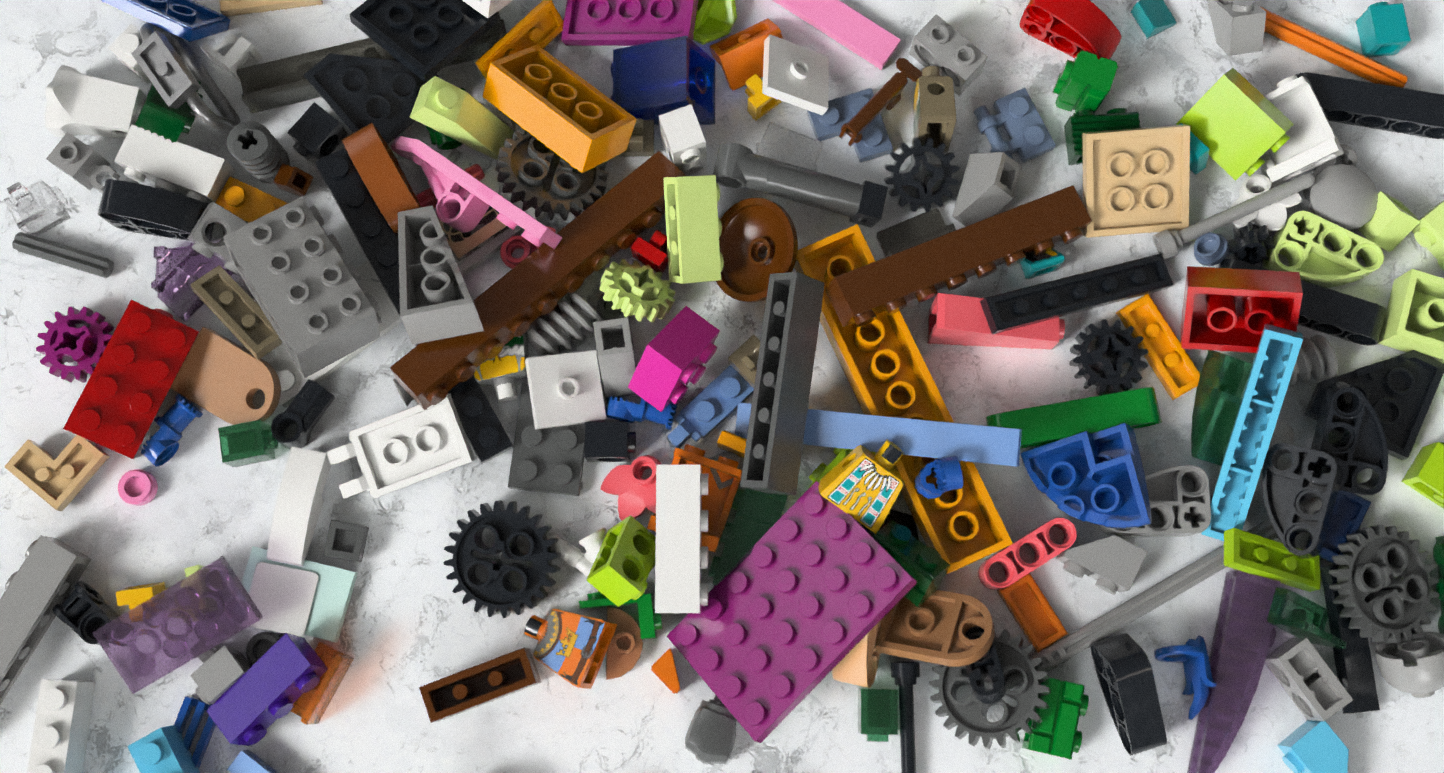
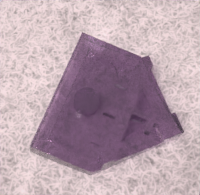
[151,243,233,322]

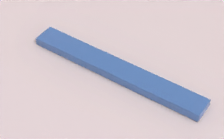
[735,402,1022,467]

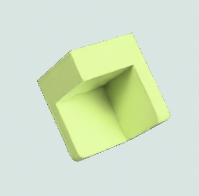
[1358,191,1421,252]

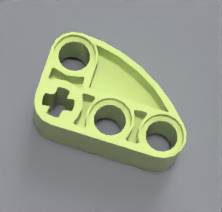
[1262,211,1384,288]

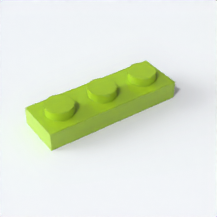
[1224,528,1321,592]

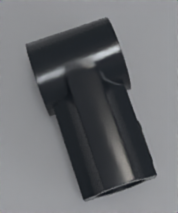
[271,379,336,450]

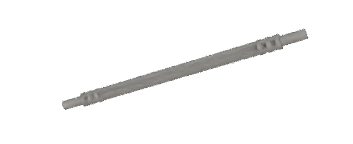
[1006,497,1322,690]

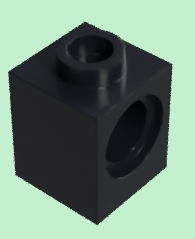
[287,102,348,161]
[584,422,636,462]

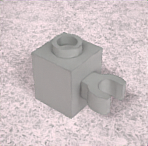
[46,132,120,193]
[190,638,252,705]

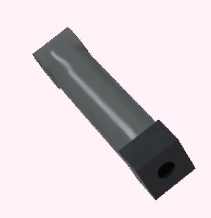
[713,143,888,228]

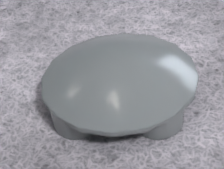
[1308,164,1378,231]

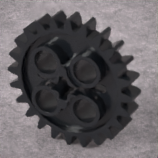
[443,500,561,618]

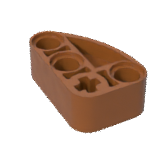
[342,123,421,234]

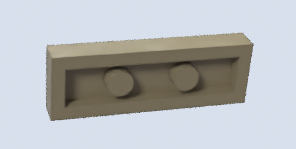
[190,265,282,360]

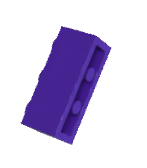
[206,633,328,746]

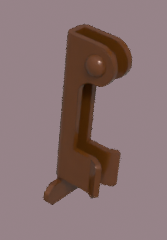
[839,58,922,147]

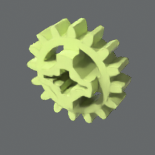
[599,259,675,323]

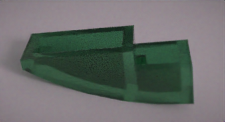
[1191,350,1252,466]

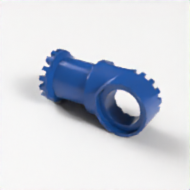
[141,393,203,467]
[605,396,678,430]
[914,455,963,499]

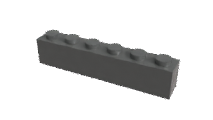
[740,272,825,495]

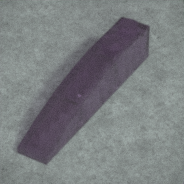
[1187,571,1283,773]

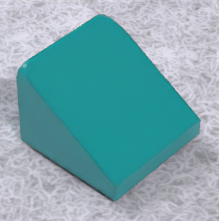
[1131,0,1177,39]

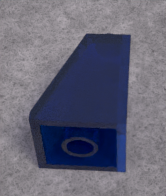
[610,36,715,125]

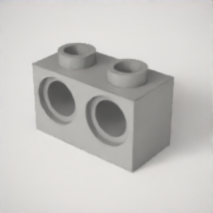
[909,14,988,96]
[187,202,249,278]
[1262,637,1353,721]

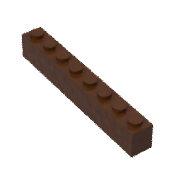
[825,185,1092,327]

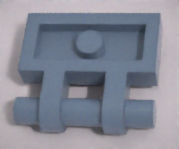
[973,88,1056,163]

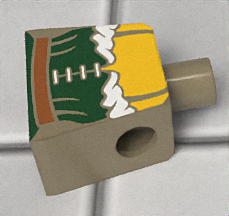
[913,66,957,153]

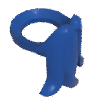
[1154,635,1217,720]

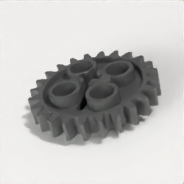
[495,130,609,221]
[1329,525,1439,643]
[929,629,1051,749]

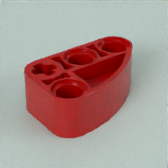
[1020,0,1122,59]

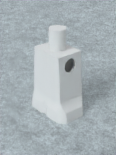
[45,64,147,139]

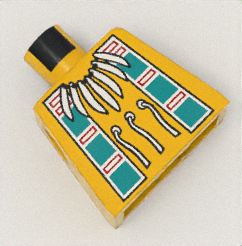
[818,439,904,534]

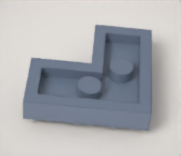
[807,88,893,163]

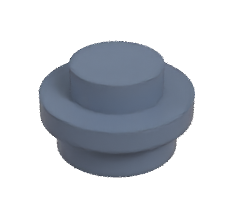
[1194,232,1229,266]

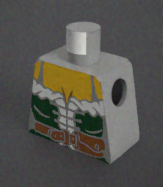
[474,332,529,402]

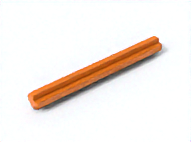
[1261,7,1408,88]

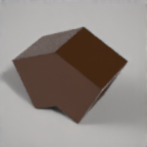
[273,163,314,196]

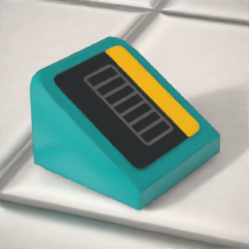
[1020,248,1065,280]

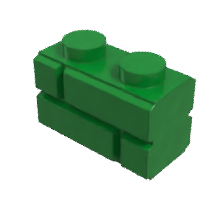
[1052,50,1118,114]
[1022,678,1089,760]

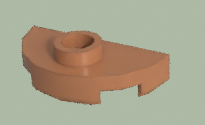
[606,607,643,680]

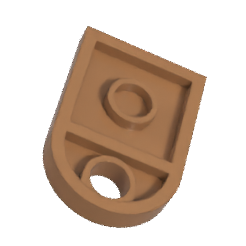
[171,327,281,426]
[875,590,995,667]

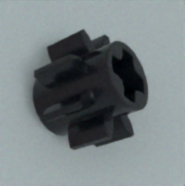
[1228,222,1275,265]

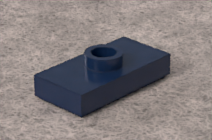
[1305,490,1371,566]

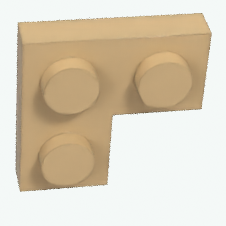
[4,435,110,511]

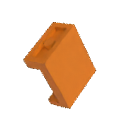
[647,444,742,553]

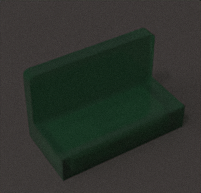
[1267,587,1347,650]

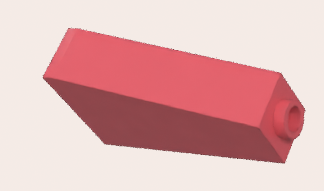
[928,293,1065,350]

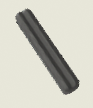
[12,232,114,278]

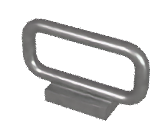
[131,22,241,133]

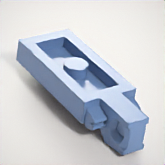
[667,365,754,448]

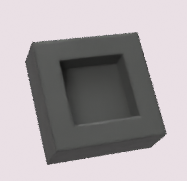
[323,520,369,562]

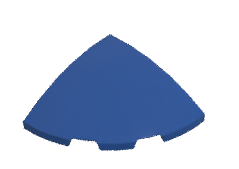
[1020,423,1152,528]

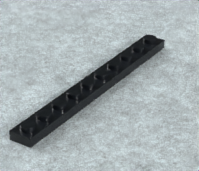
[315,148,513,464]

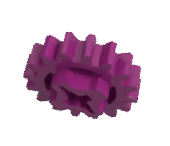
[36,306,114,383]

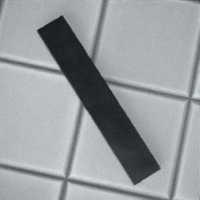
[980,254,1174,335]

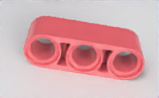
[978,518,1077,590]

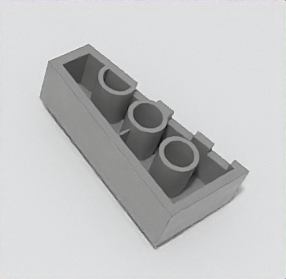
[398,206,484,345]

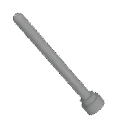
[1153,173,1315,260]

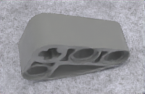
[1099,465,1211,537]

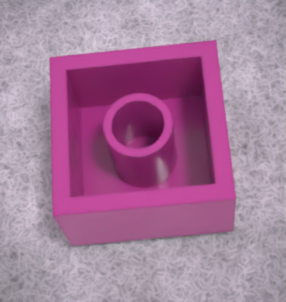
[628,306,720,412]

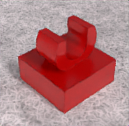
[631,230,668,273]

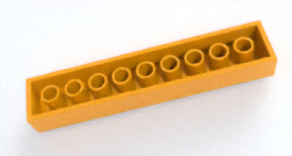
[794,224,1013,575]

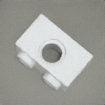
[659,104,707,176]

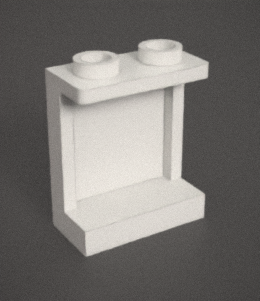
[1261,75,1344,184]

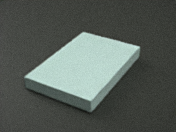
[231,546,358,643]

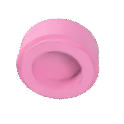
[118,469,158,506]

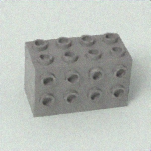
[223,197,382,378]

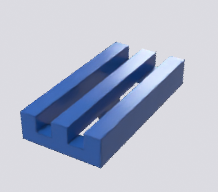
[174,696,216,769]

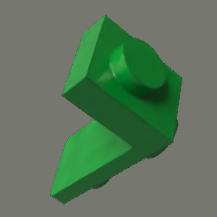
[579,592,663,640]

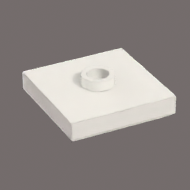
[762,34,829,115]
[525,350,607,430]

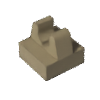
[620,118,654,157]

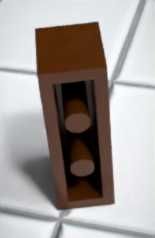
[419,648,542,723]

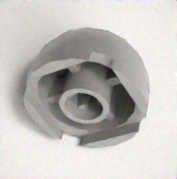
[1375,632,1444,698]

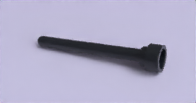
[890,662,920,773]

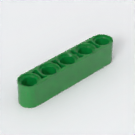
[986,387,1162,449]

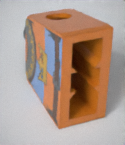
[524,609,618,689]

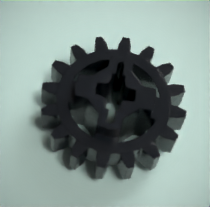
[884,137,959,212]
[1069,319,1148,395]

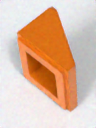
[651,648,680,694]

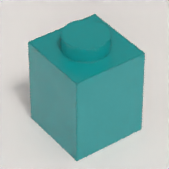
[1356,1,1411,57]

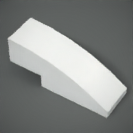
[267,446,331,567]

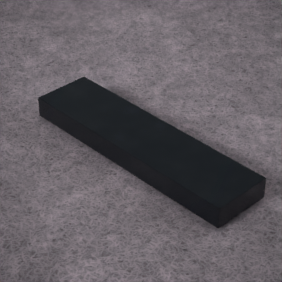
[1320,565,1380,713]

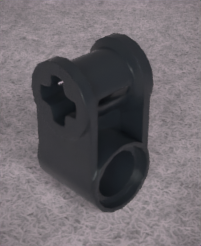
[52,581,126,646]

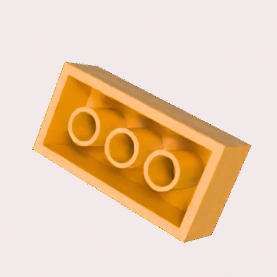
[482,45,637,173]

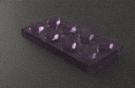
[92,555,263,694]

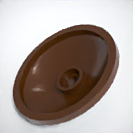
[716,198,798,302]

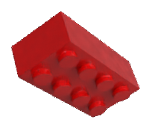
[63,300,199,459]

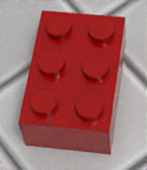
[1180,266,1303,353]

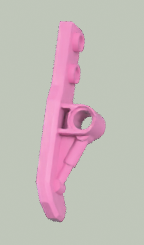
[391,136,562,249]

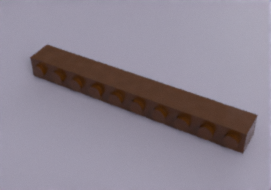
[390,151,686,411]

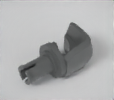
[685,695,739,765]

